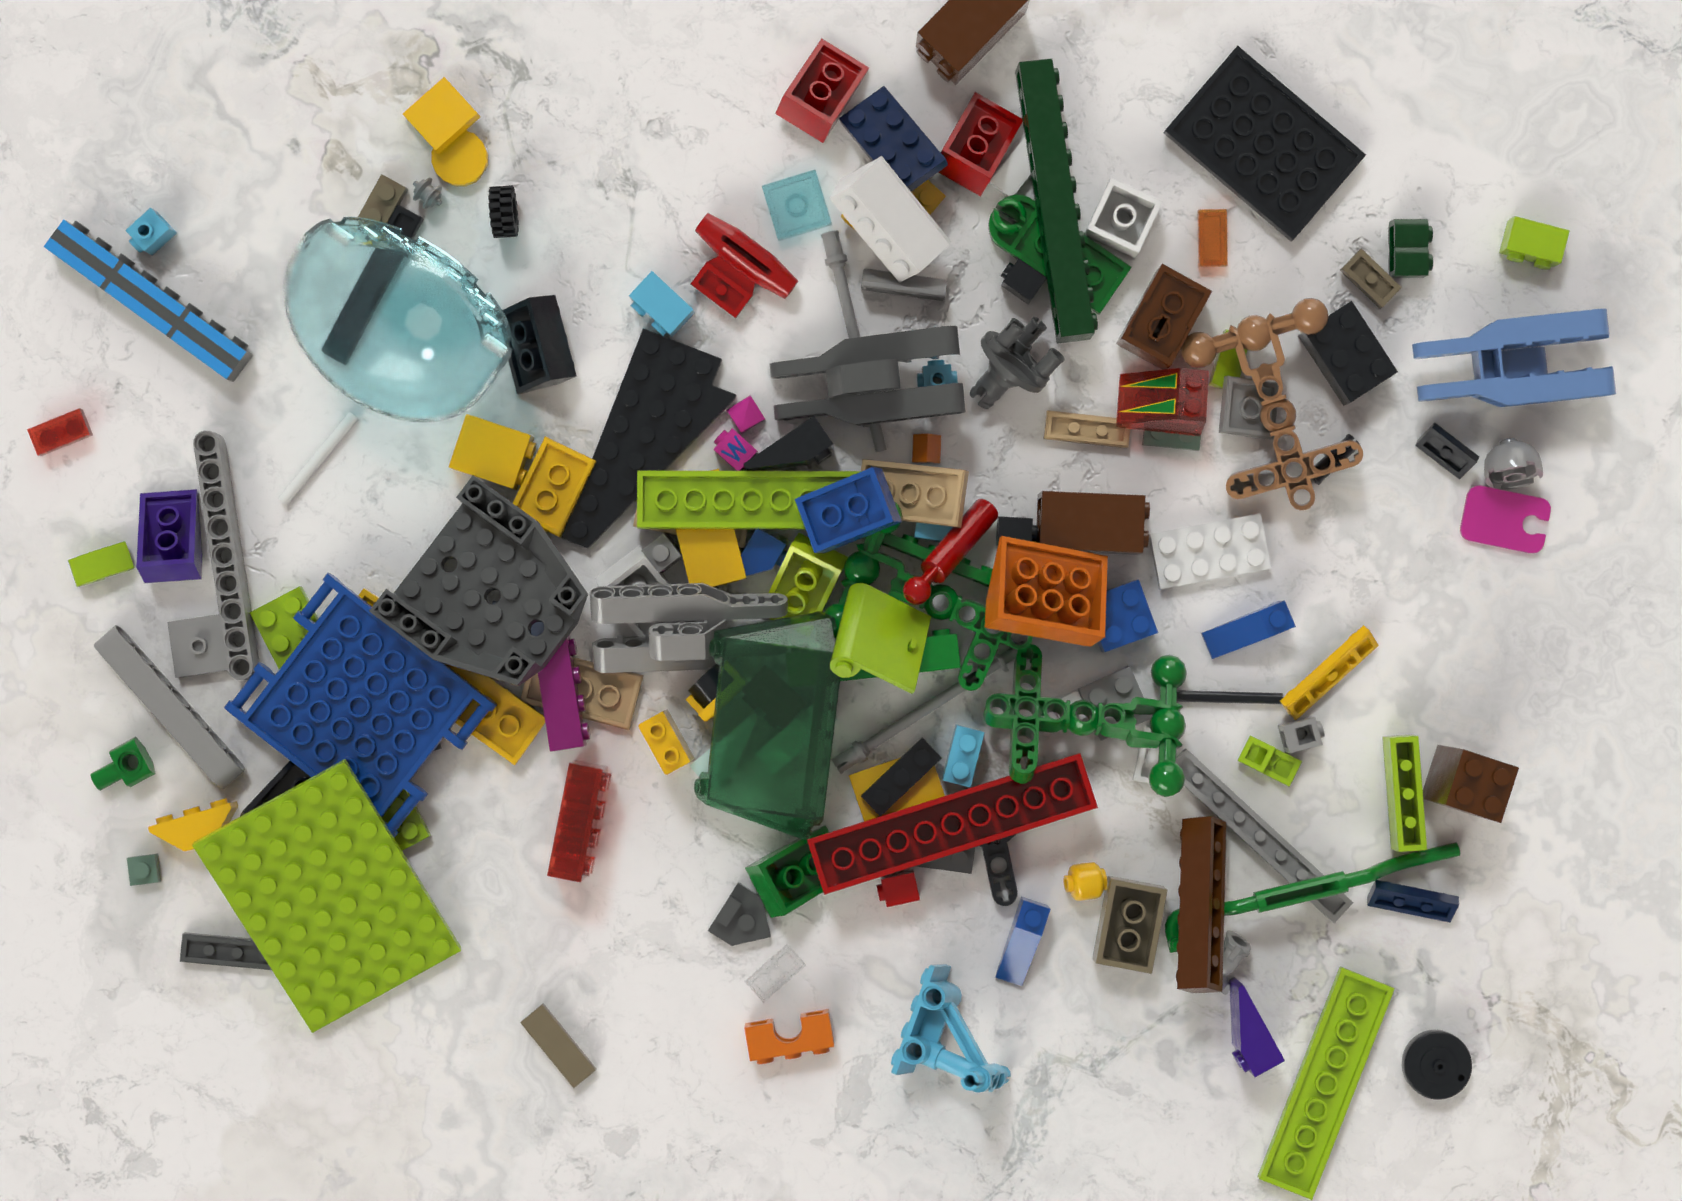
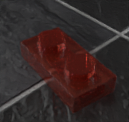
[27,408,93,456]

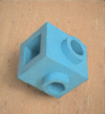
[917,360,958,387]

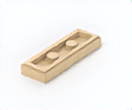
[1044,410,1131,448]

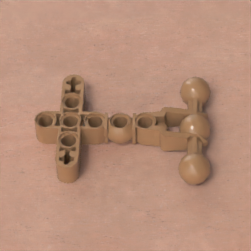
[1181,298,1363,510]

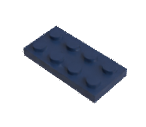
[839,86,948,191]

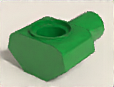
[90,737,156,791]

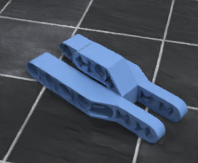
[1412,309,1616,407]

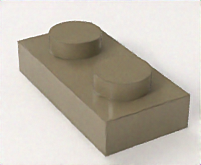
[355,174,408,238]
[1340,248,1402,309]

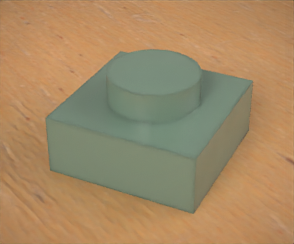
[127,853,161,886]

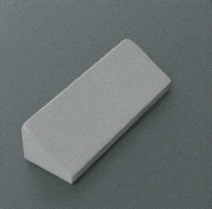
[861,269,947,301]

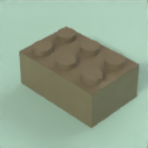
[1092,876,1168,974]

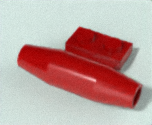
[691,213,798,318]

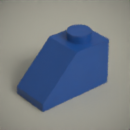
[741,529,787,577]

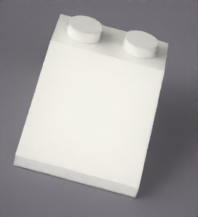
[595,545,689,637]

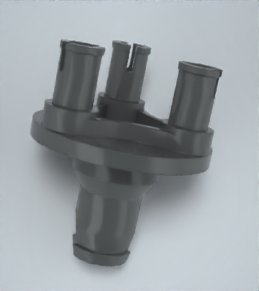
[970,317,1065,409]

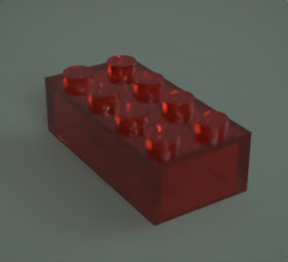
[547,760,612,882]

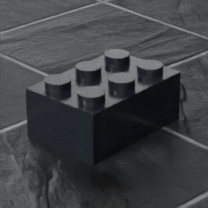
[1298,301,1398,406]

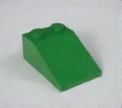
[745,825,830,918]

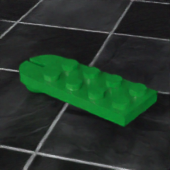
[988,195,1132,315]

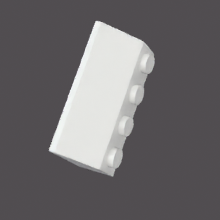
[829,156,951,283]

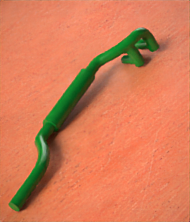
[1165,842,1460,953]

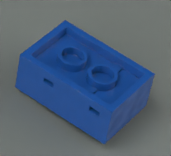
[795,467,902,553]

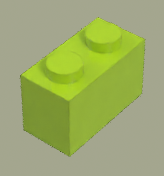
[1499,216,1570,270]

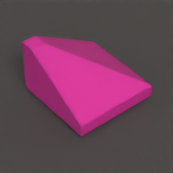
[727,395,765,434]

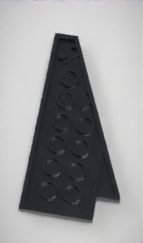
[561,328,737,549]

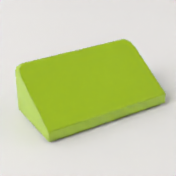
[1208,329,1248,389]

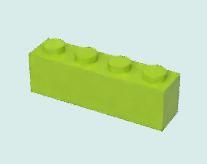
[1382,735,1427,852]

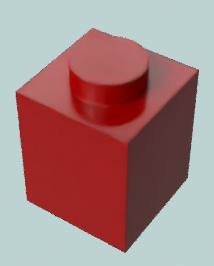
[876,870,920,907]

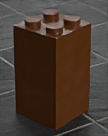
[916,0,1030,85]
[1036,491,1150,555]
[1423,745,1519,823]

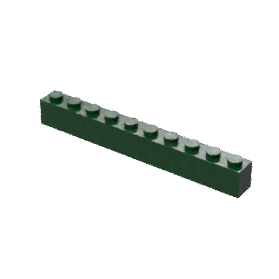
[1015,59,1098,344]

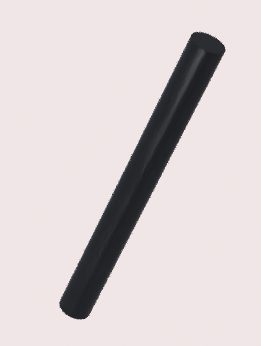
[1177,690,1283,704]

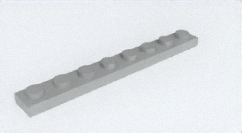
[1176,749,1354,923]

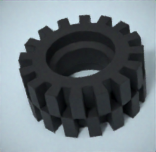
[488,185,519,238]

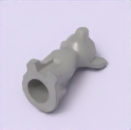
[1221,931,1251,995]

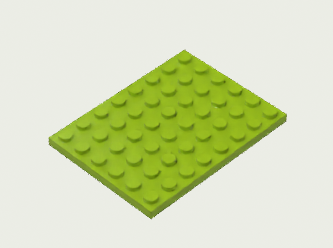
[192,759,461,1033]

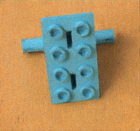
[891,964,1011,1093]

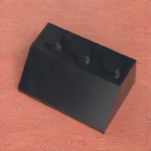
[496,295,577,394]

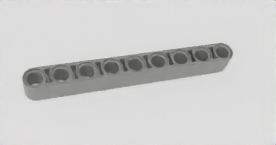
[193,431,259,680]

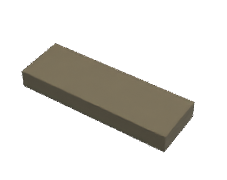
[520,1003,597,1088]

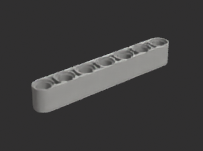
[94,625,245,789]

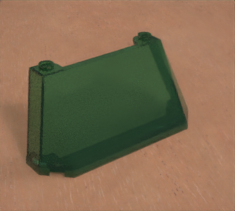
[694,611,840,840]

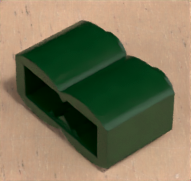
[1388,219,1433,278]

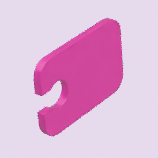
[1460,486,1551,553]

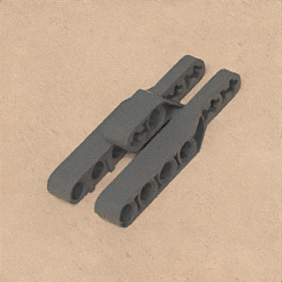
[769,326,966,426]

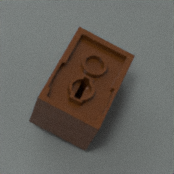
[1116,263,1212,371]

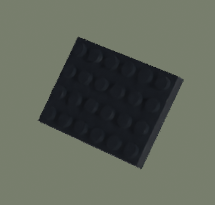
[1163,45,1366,242]

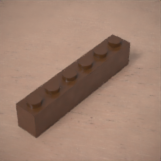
[1176,816,1226,993]

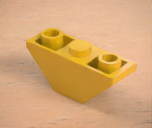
[148,798,238,852]

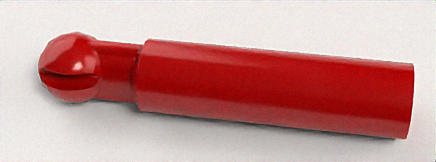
[903,499,998,605]

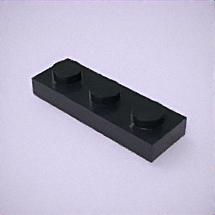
[861,737,942,816]

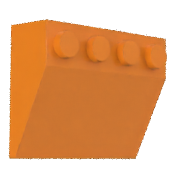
[985,536,1108,647]

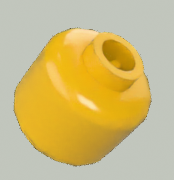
[1063,862,1107,901]

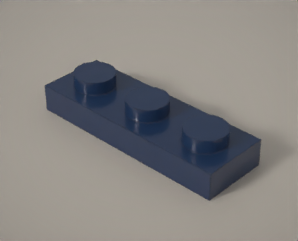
[1367,880,1459,923]

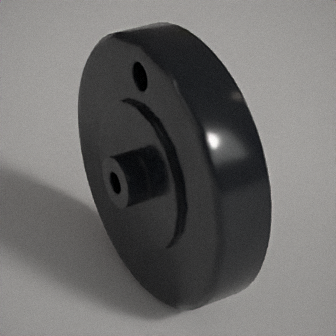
[1402,1030,1472,1100]

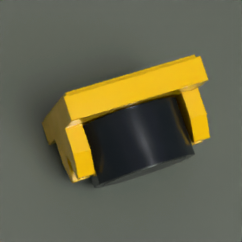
[685,660,748,722]

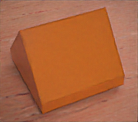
[912,433,941,464]

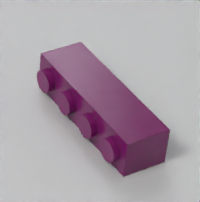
[538,635,590,752]

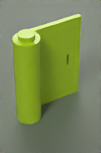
[830,583,931,694]

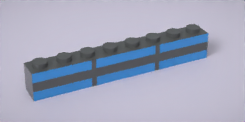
[44,219,253,382]

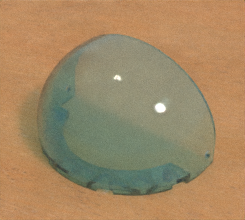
[283,217,512,422]

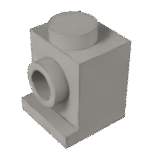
[1278,717,1325,753]

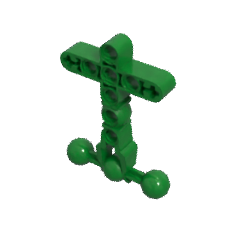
[822,501,1033,691]
[983,644,1187,797]

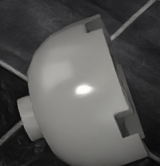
[1484,438,1543,489]

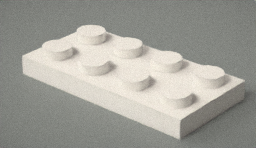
[1149,513,1271,589]

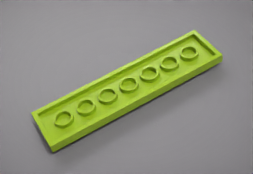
[637,471,861,529]
[1257,966,1395,1200]

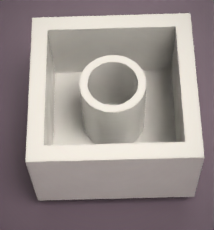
[1084,178,1163,258]

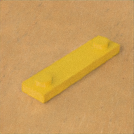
[1280,625,1379,721]

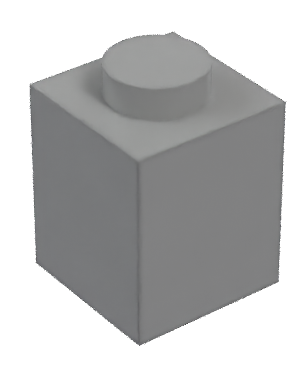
[641,533,683,573]

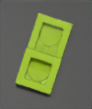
[68,541,134,587]
[1237,735,1302,787]

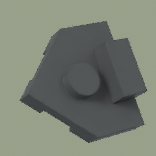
[708,882,771,946]

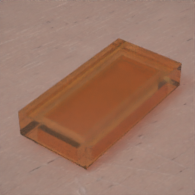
[1197,209,1228,267]

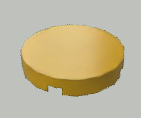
[431,130,488,187]

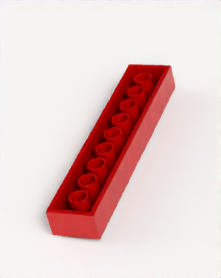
[807,753,1098,895]

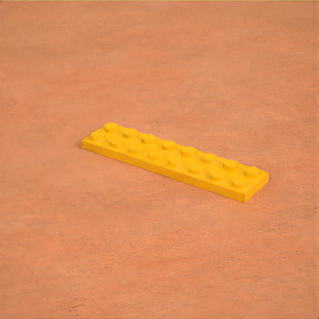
[358,588,546,765]

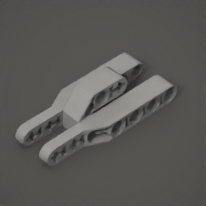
[590,583,788,673]

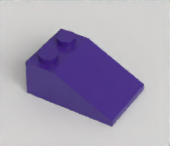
[136,489,202,583]
[1229,977,1285,1077]

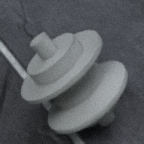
[413,178,442,209]

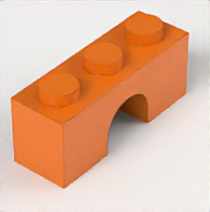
[744,1009,834,1064]

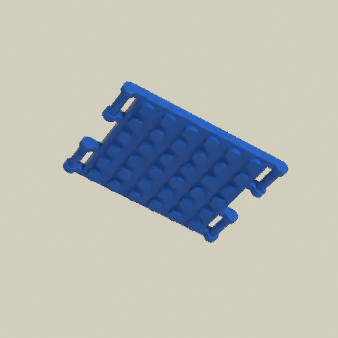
[224,573,497,838]

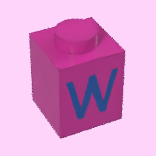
[713,428,758,471]

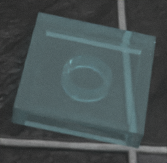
[762,170,832,241]

